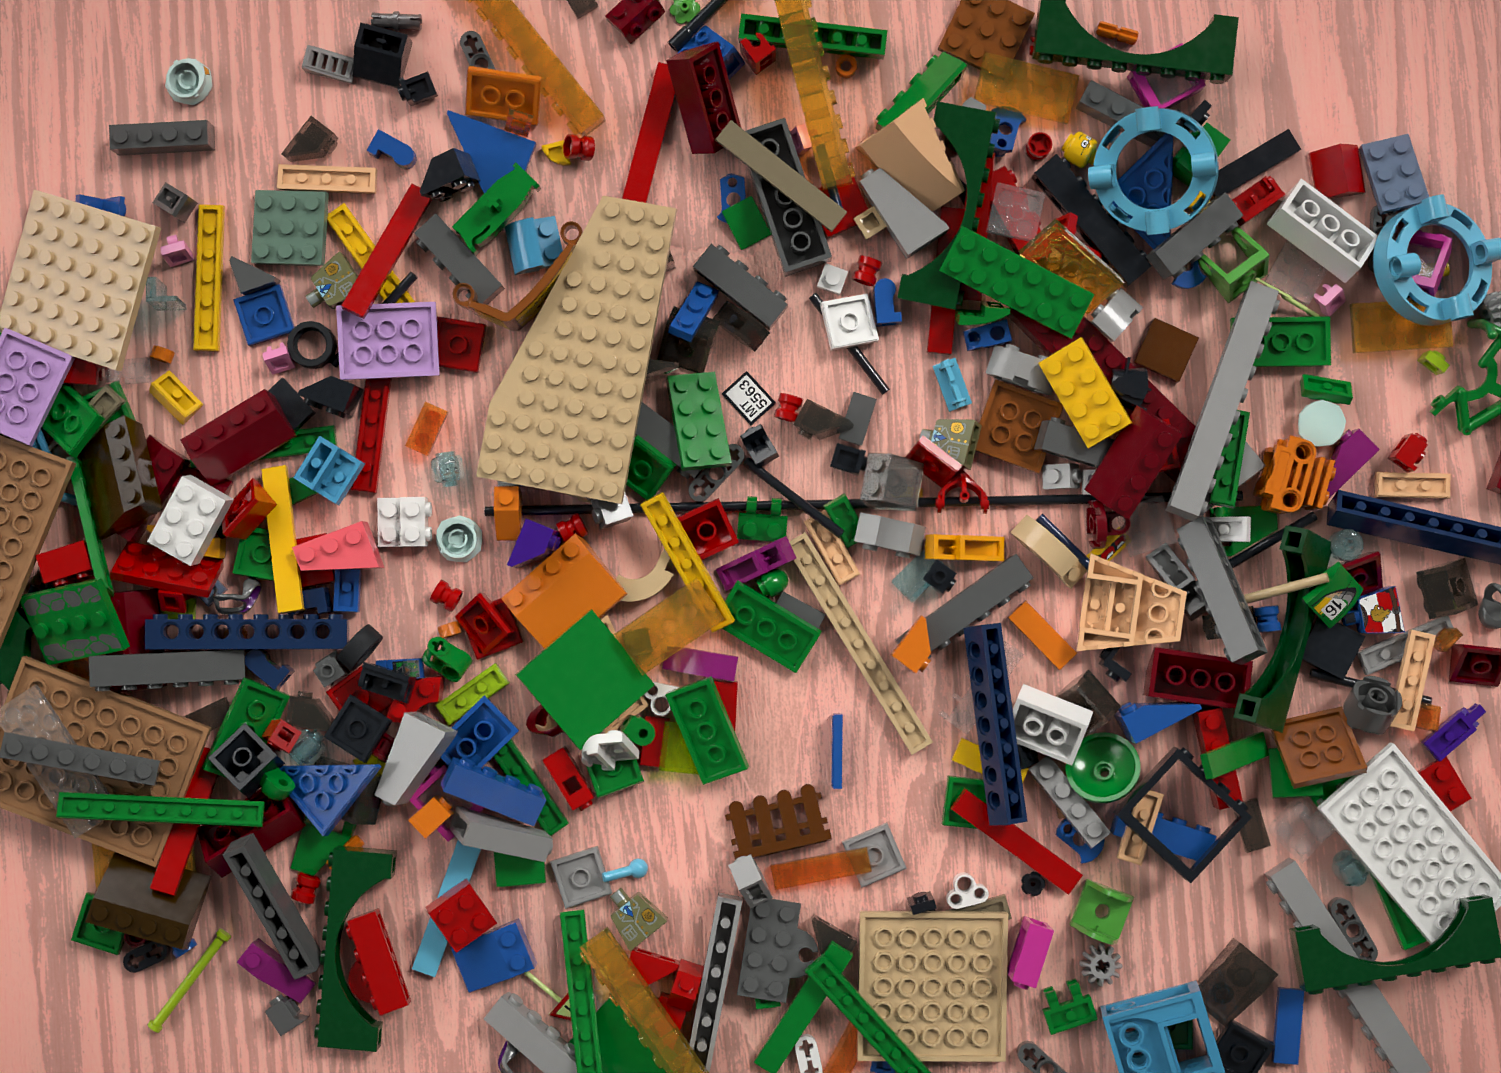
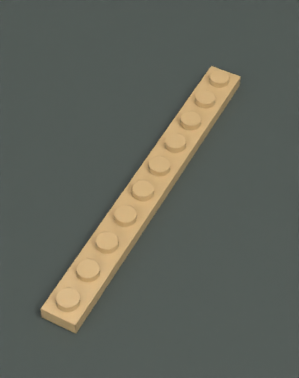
[789,532,933,755]

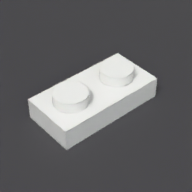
[1206,517,1251,542]

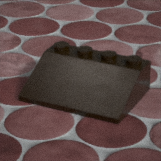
[80,415,163,540]
[85,852,212,950]

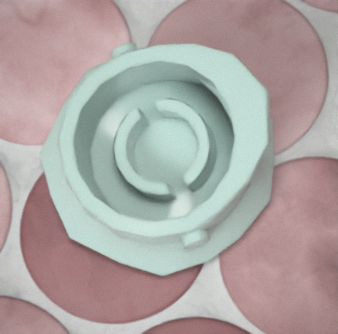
[165,58,213,105]
[1298,400,1346,447]
[436,516,482,562]

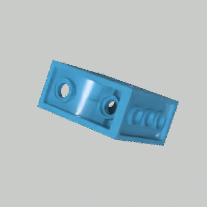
[1101,980,1225,1073]

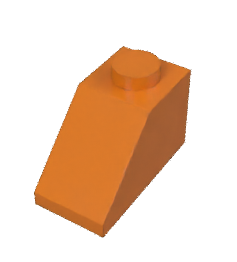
[494,486,522,541]
[891,615,931,673]
[408,795,454,839]

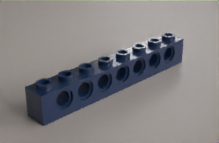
[145,614,349,649]
[963,623,1028,825]

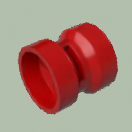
[1025,132,1052,161]
[563,134,595,161]
[852,255,882,287]
[774,393,804,423]
[556,513,589,542]
[430,579,463,612]
[290,872,321,904]

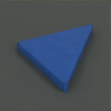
[447,110,536,231]
[1112,133,1174,250]
[280,764,381,836]

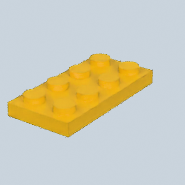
[1038,337,1132,449]

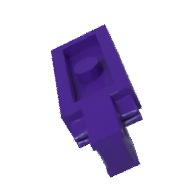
[1421,703,1486,762]

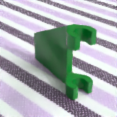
[1209,506,1278,556]
[290,815,358,876]

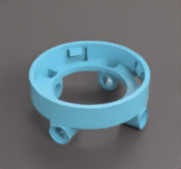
[1088,106,1219,235]
[1373,194,1501,326]

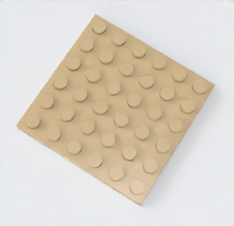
[0,189,161,371]
[857,910,1008,1062]

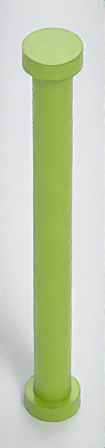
[147,928,231,1033]

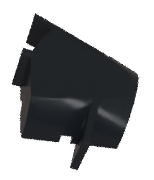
[1110,357,1152,410]

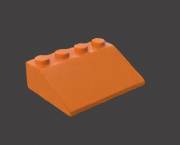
[501,534,628,649]

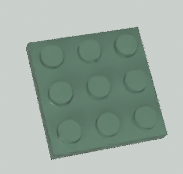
[251,190,329,266]

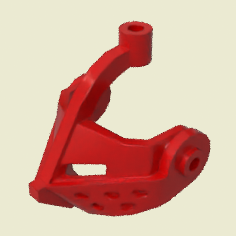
[935,468,989,514]

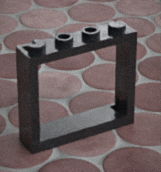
[1113,746,1252,883]

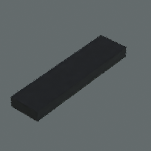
[1213,129,1301,198]

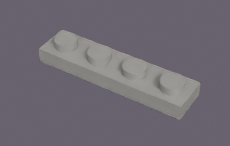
[1028,756,1111,849]

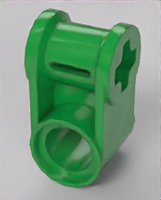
[422,637,472,682]

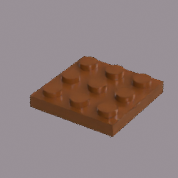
[938,0,1035,80]
[976,379,1063,474]
[1271,706,1368,789]

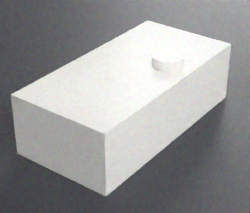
[1267,178,1378,283]

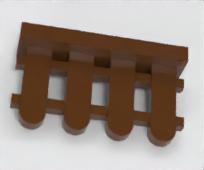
[725,784,832,860]

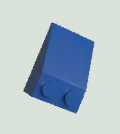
[440,695,519,768]
[1114,702,1202,744]
[450,918,537,992]

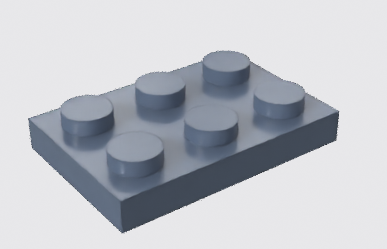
[1359,134,1429,215]

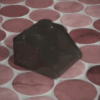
[657,306,720,373]
[860,453,924,511]
[1416,558,1478,619]
[1055,669,1121,738]

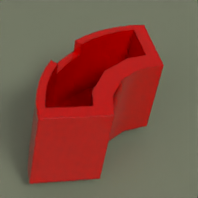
[387,676,445,723]

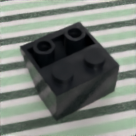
[352,22,413,88]
[420,148,481,202]
[297,376,363,419]

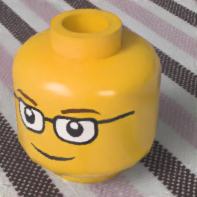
[1061,132,1098,168]

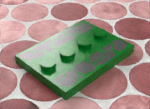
[20,578,130,665]

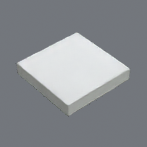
[820,294,879,351]

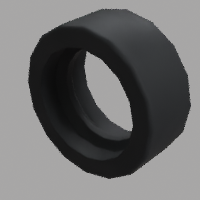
[287,321,337,369]
[337,624,383,671]

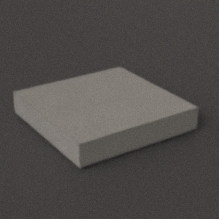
[842,822,907,888]
[550,846,613,909]

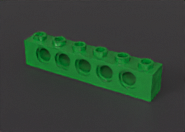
[738,13,888,60]

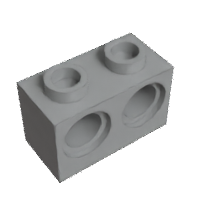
[728,854,773,908]

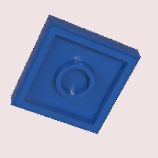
[233,284,295,346]

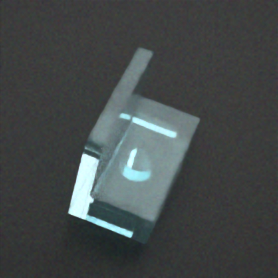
[146,277,187,311]
[891,549,945,602]

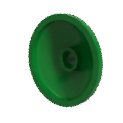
[1066,732,1141,803]

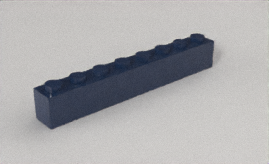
[1327,490,1501,565]

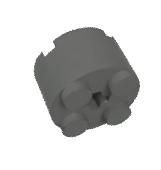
[1343,676,1402,735]

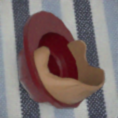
[526,705,564,737]

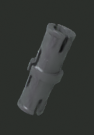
[371,11,422,31]

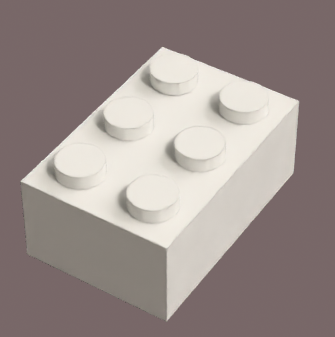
[147,475,234,566]
[1013,684,1093,765]

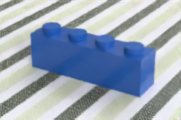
[441,757,546,826]
[1110,804,1217,861]

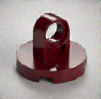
[1086,500,1131,549]

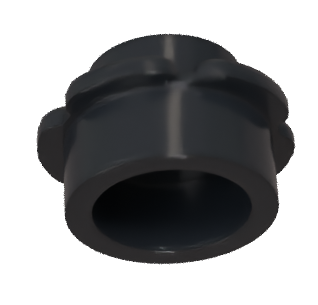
[1021,872,1045,896]

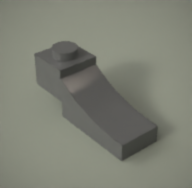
[1146,543,1207,621]

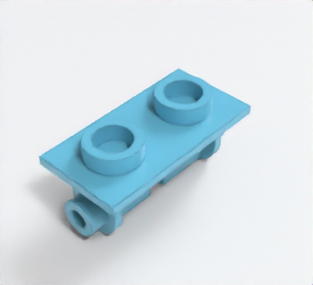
[932,358,972,412]

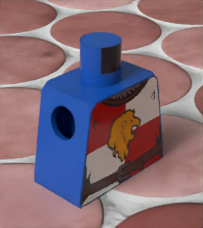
[1342,586,1405,633]

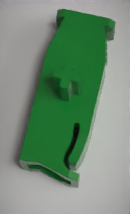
[452,162,541,256]

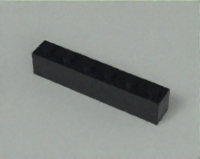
[1031,154,1152,288]

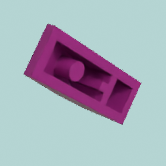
[1327,428,1380,498]
[237,938,316,1003]

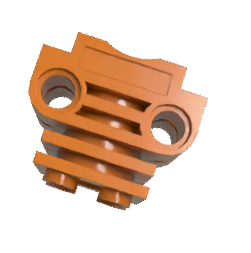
[1253,435,1336,514]

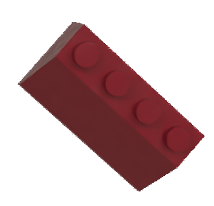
[666,42,741,154]
[180,389,297,487]
[1084,405,1183,519]
[117,434,190,543]
[105,588,167,692]
[1143,647,1253,709]
[198,789,306,878]

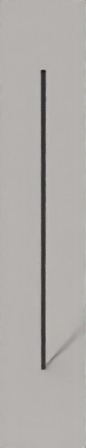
[484,491,1243,516]

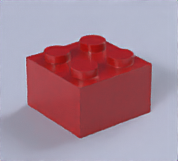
[35,540,95,587]
[425,878,497,953]

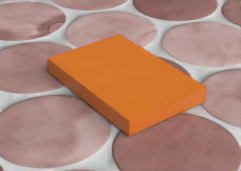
[465,66,542,125]

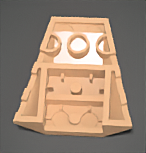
[855,98,965,212]
[1077,553,1187,651]

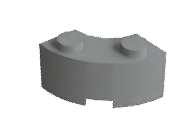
[1091,287,1143,342]
[986,344,1053,395]
[854,512,926,559]

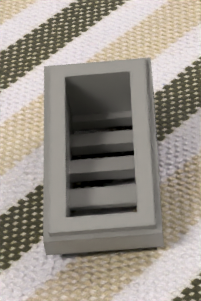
[302,45,354,84]

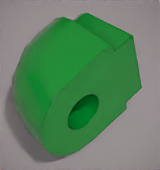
[756,569,789,597]
[620,715,655,746]
[260,768,295,801]

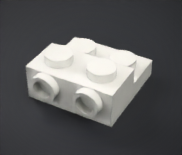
[377,497,432,547]

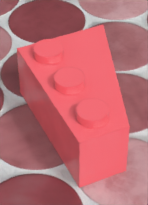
[292,521,385,571]

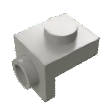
[1042,463,1082,490]

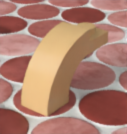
[1010,515,1087,589]
[616,548,674,602]

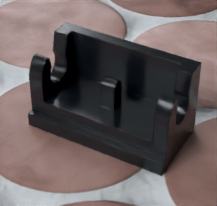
[358,662,417,703]

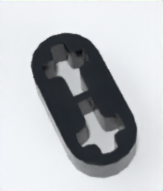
[123,941,171,973]

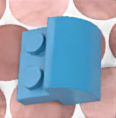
[505,216,563,275]
[293,436,365,505]

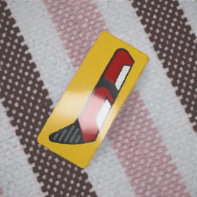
[1086,527,1132,561]

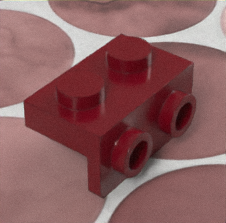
[605,0,665,44]

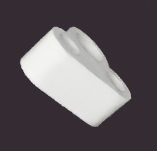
[644,682,680,716]
[946,872,989,909]

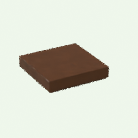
[1133,318,1199,383]

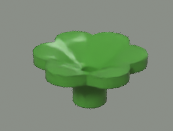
[670,0,700,24]

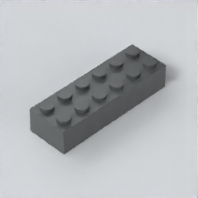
[746,118,832,277]

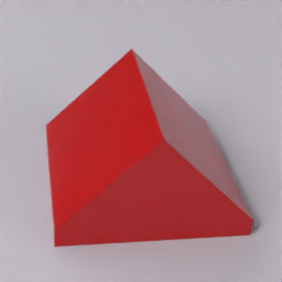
[1309,143,1366,199]
[222,478,277,540]
[677,498,739,560]
[454,593,515,655]

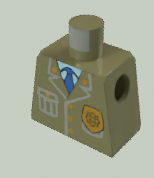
[305,252,358,309]
[920,419,982,470]
[610,888,668,951]

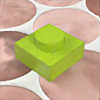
[1417,350,1450,375]

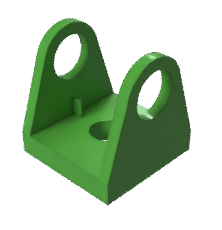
[1198,227,1269,303]
[1070,879,1134,945]

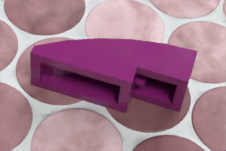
[716,536,796,591]
[662,645,738,681]

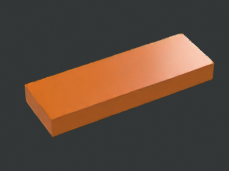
[1007,600,1077,670]

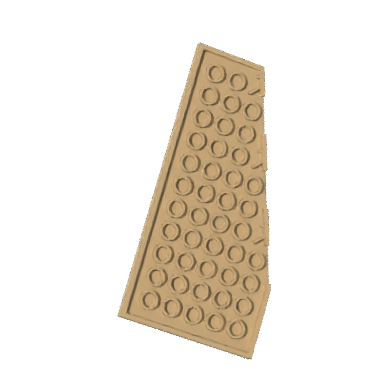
[476,196,677,504]

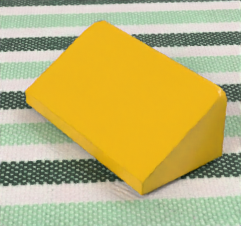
[149,370,203,425]

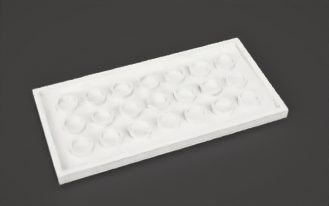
[1317,743,1501,945]

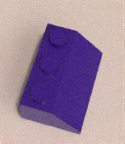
[507,519,562,568]

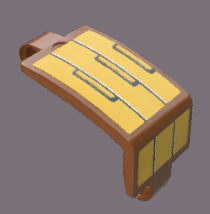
[452,221,583,331]

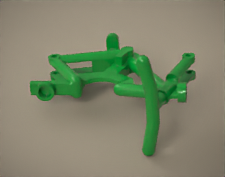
[1430,319,1501,435]

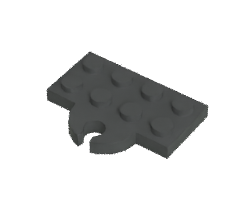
[737,899,818,1003]

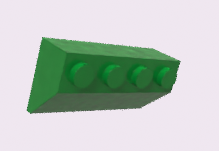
[876,52,967,131]

